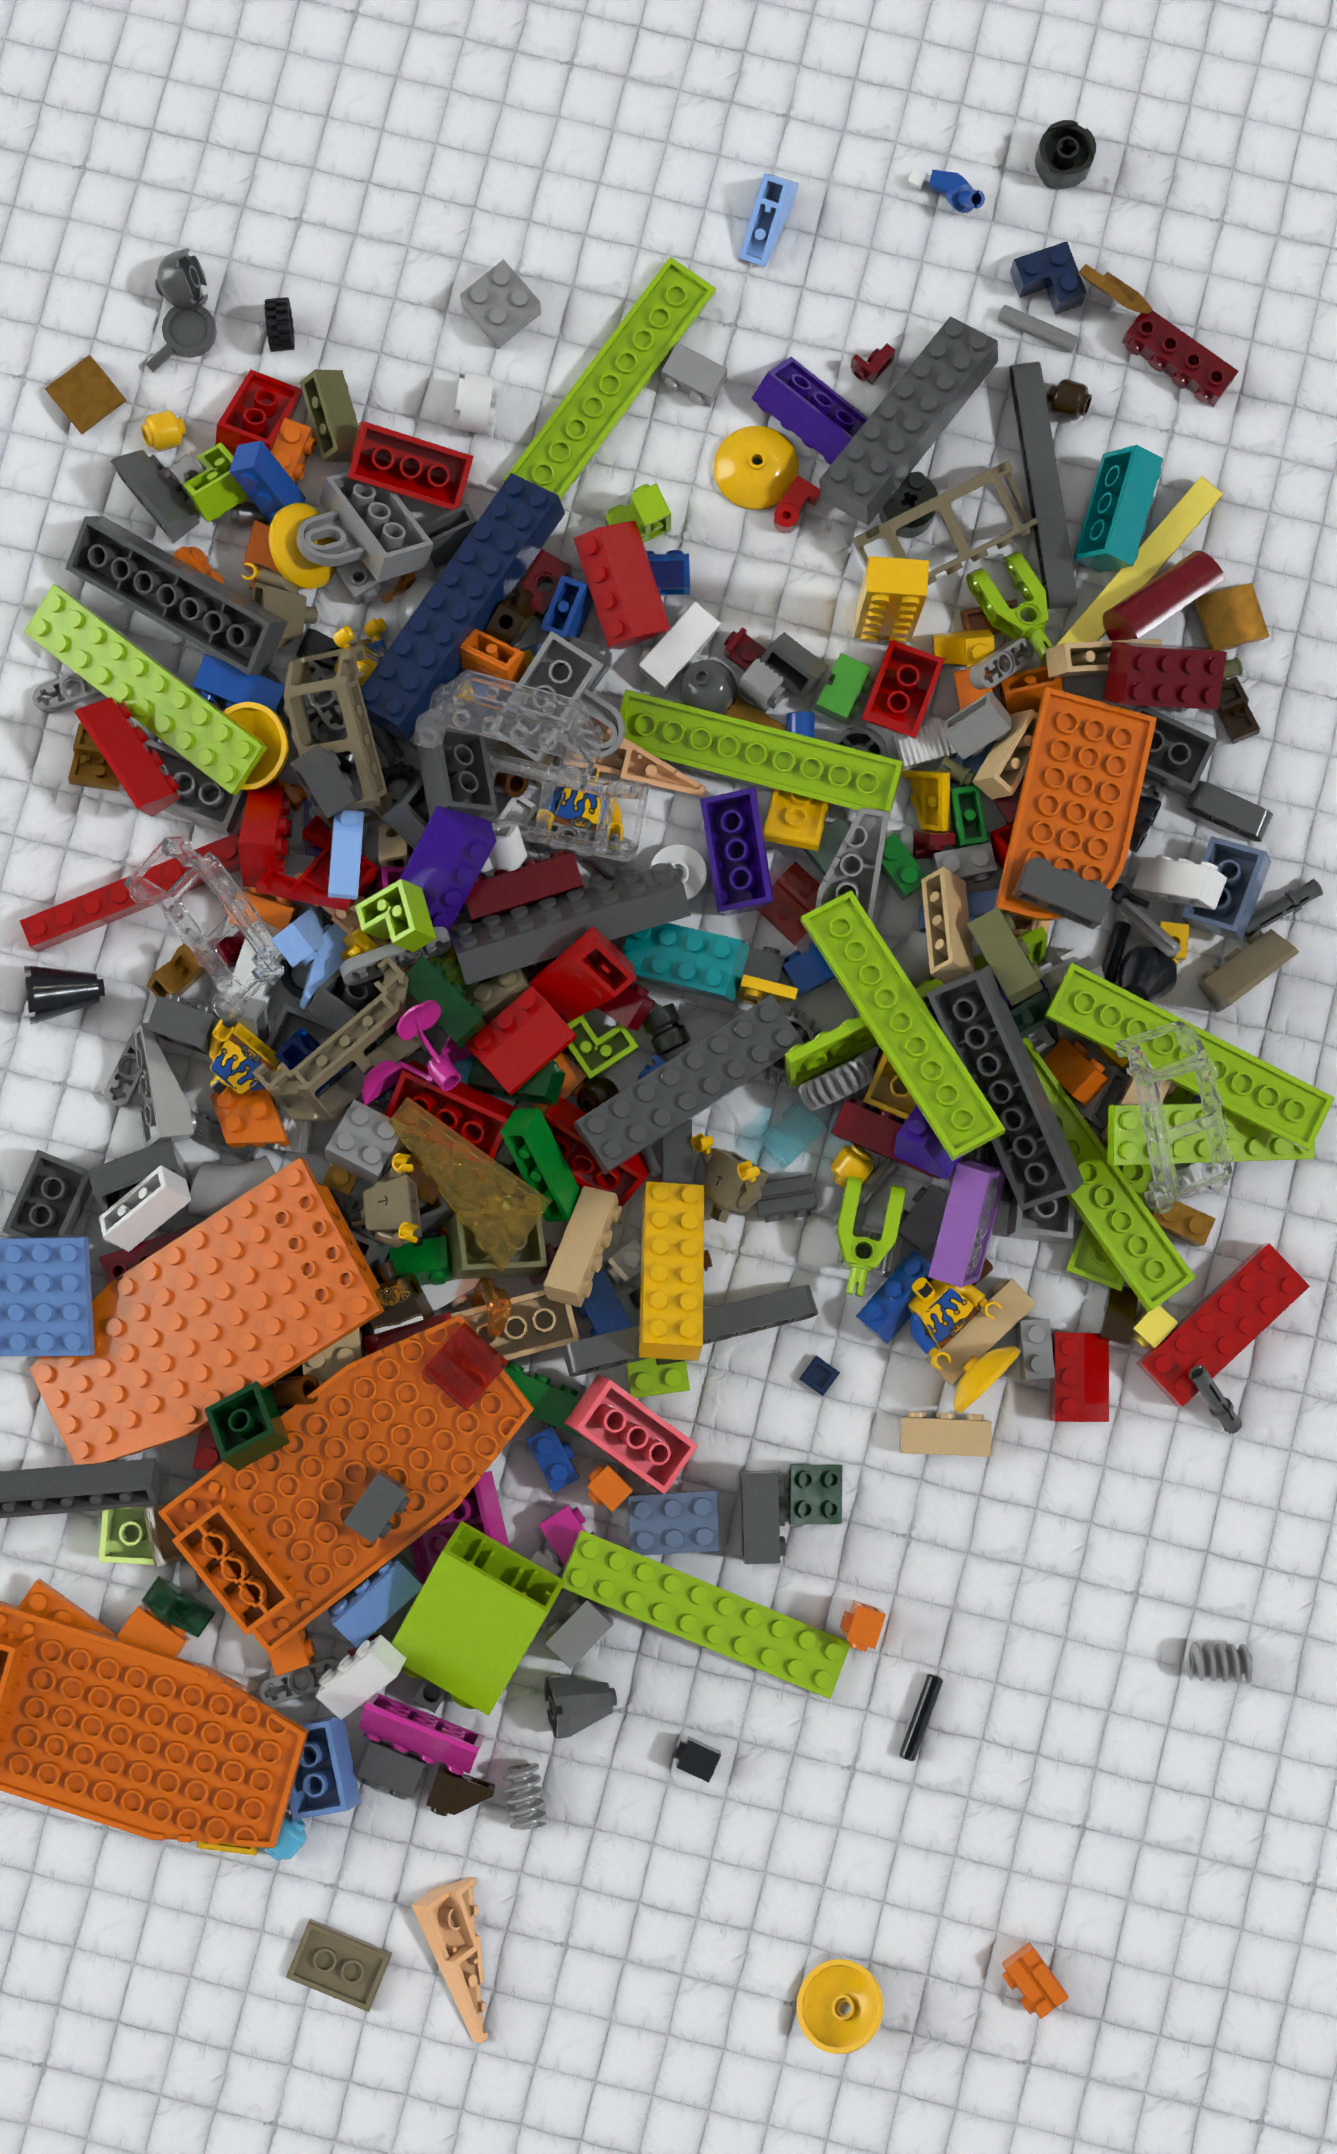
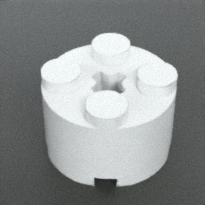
[452,371,499,434]

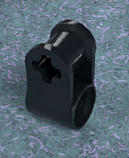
[296,628,342,672]

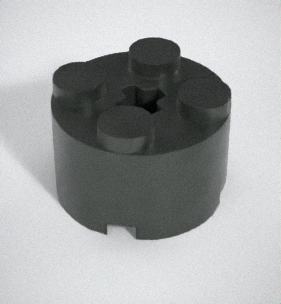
[1035,120,1096,189]
[879,472,938,538]

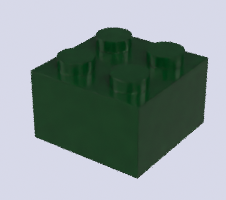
[204,1381,290,1471]

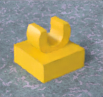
[340,928,378,961]

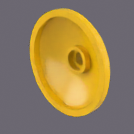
[714,426,799,510]
[269,503,337,590]
[223,702,289,790]
[953,1346,1021,1414]
[796,1959,884,2054]

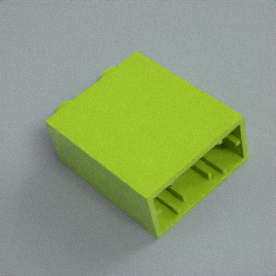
[391,1521,566,1716]

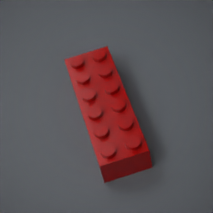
[1136,1243,1310,1407]

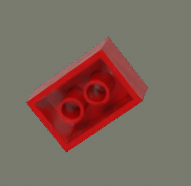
[238,785,293,887]

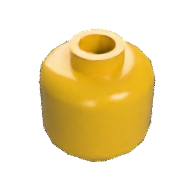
[141,410,186,452]
[830,1144,874,1188]

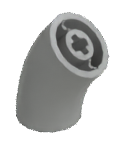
[890,930,936,989]
[188,1155,275,1218]

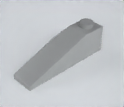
[815,807,890,921]
[134,1023,196,1148]

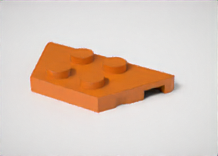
[210,1087,290,1148]

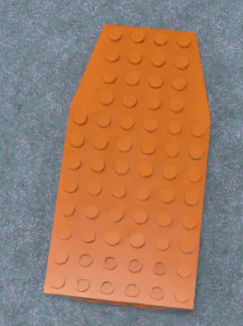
[29,1157,384,1465]
[158,1314,535,1655]
[0,1601,309,1848]

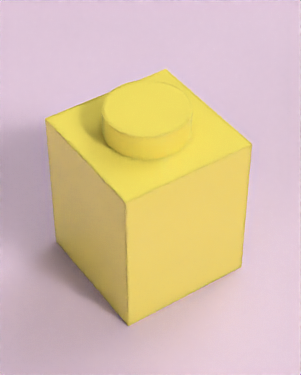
[1131,1305,1179,1349]

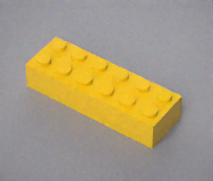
[854,556,929,644]
[639,1181,704,1361]

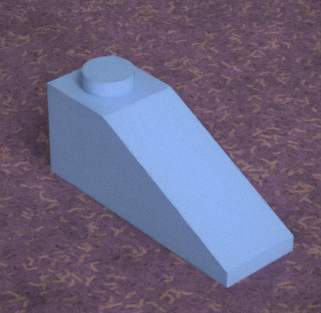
[739,173,799,267]
[328,810,364,900]
[271,905,323,968]
[299,923,348,1010]

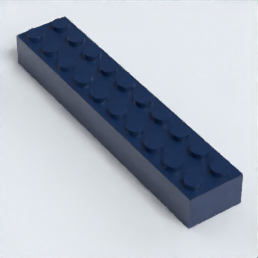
[361,473,565,742]

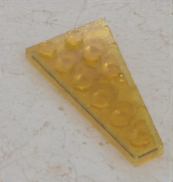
[389,1097,551,1273]

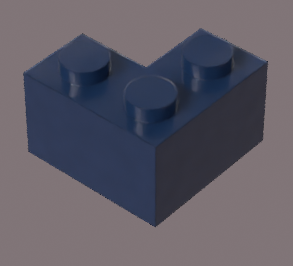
[1010,241,1087,315]

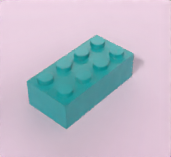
[1073,445,1163,573]
[622,923,750,1003]

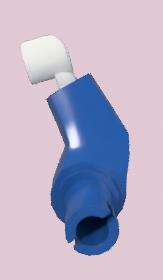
[908,168,985,213]

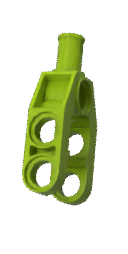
[966,552,1053,660]
[835,1176,906,1297]

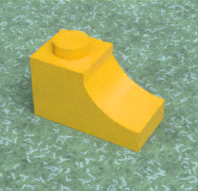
[932,629,995,667]

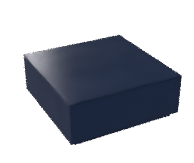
[799,1355,840,1396]

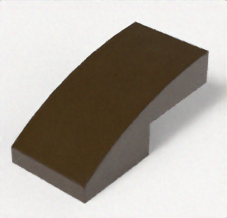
[1217,676,1260,744]
[1099,1286,1138,1345]

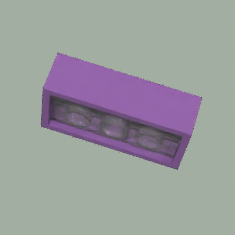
[928,1159,1006,1288]

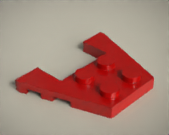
[256,815,377,911]

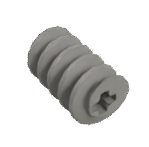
[1187,1642,1253,1683]
[502,1763,547,1830]

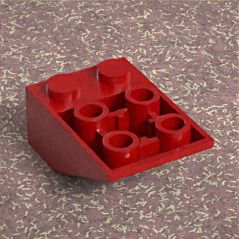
[529,926,637,1022]

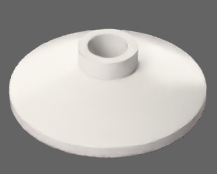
[649,844,707,900]

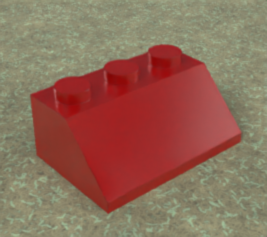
[465,986,577,1096]
[1050,1332,1109,1422]

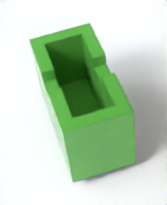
[814,653,873,724]

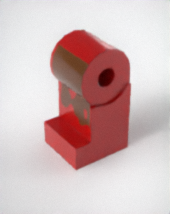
[774,475,821,533]

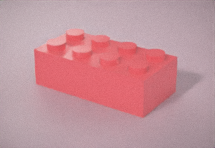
[564,1374,698,1494]

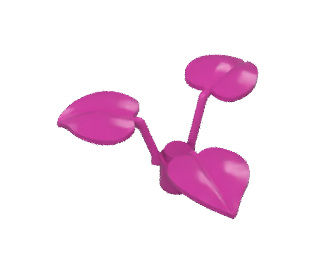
[362,1000,473,1106]

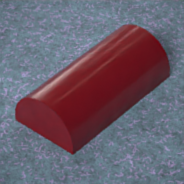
[1103,551,1226,641]

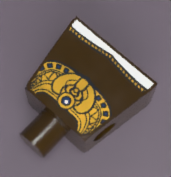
[484,587,536,648]
[371,1260,434,1336]

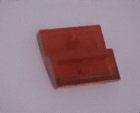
[757,862,820,946]
[421,1322,509,1411]

